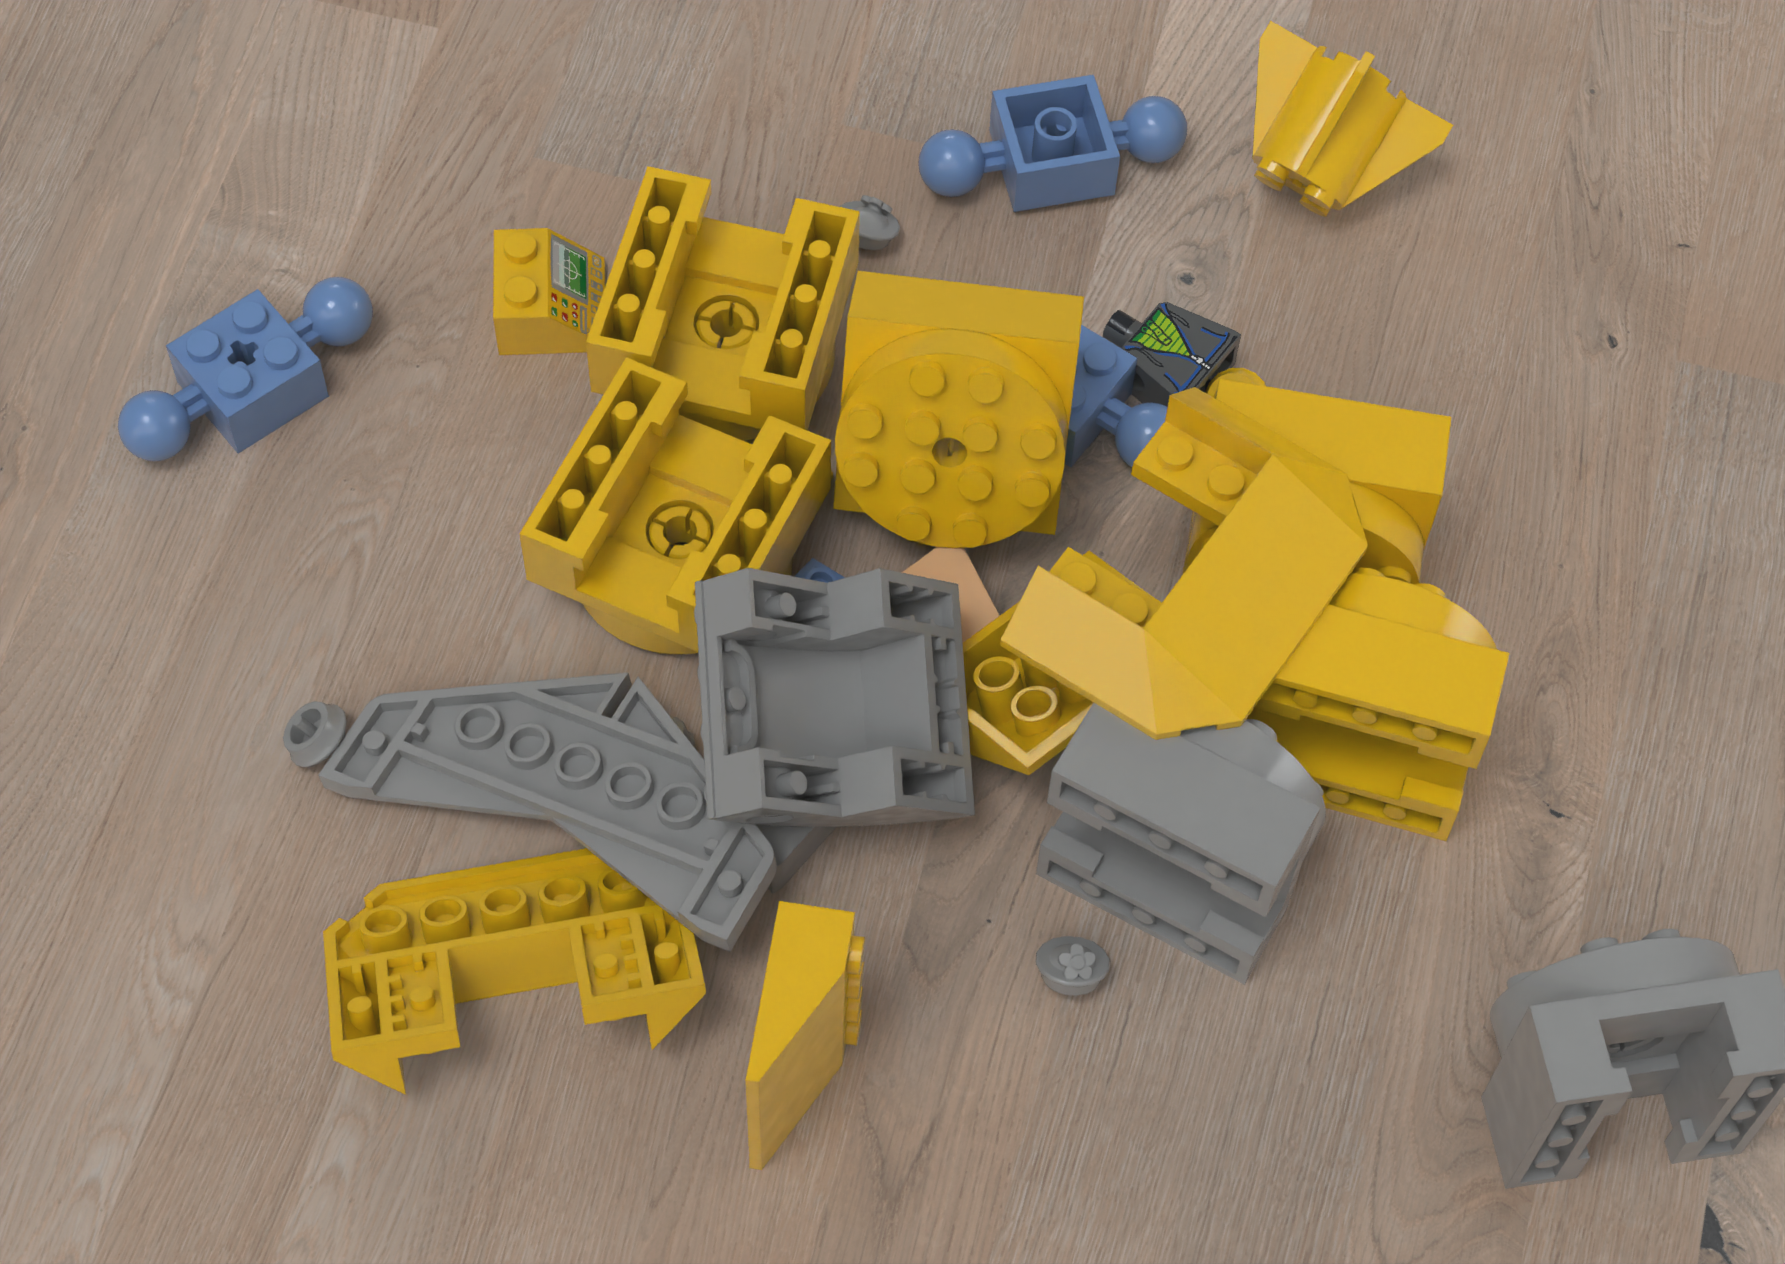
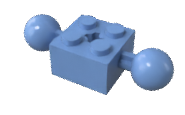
[918,74,1187,212]
[118,277,373,461]
[1065,325,1167,468]

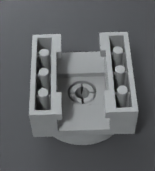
[1036,703,1326,985]
[1481,929,1785,1189]

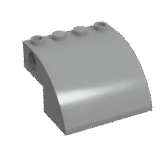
[694,568,975,827]

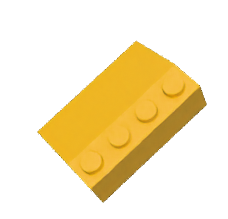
[963,550,1153,775]
[745,901,865,1170]

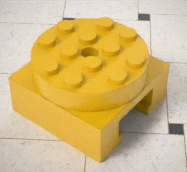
[586,166,860,441]
[833,271,1084,548]
[519,357,831,654]
[1182,378,1451,585]
[1246,568,1510,841]

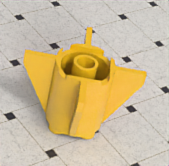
[1252,20,1454,217]

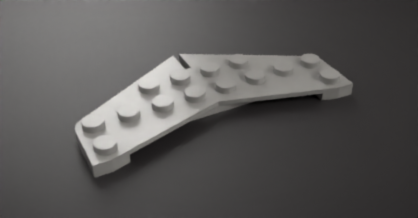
[318,672,777,952]

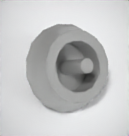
[840,195,900,250]
[283,701,347,768]
[1036,936,1110,996]

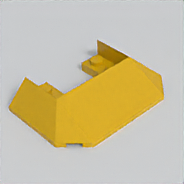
[1000,387,1368,740]
[323,848,706,1095]

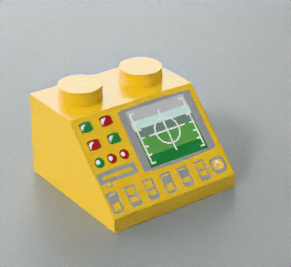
[493,228,605,355]

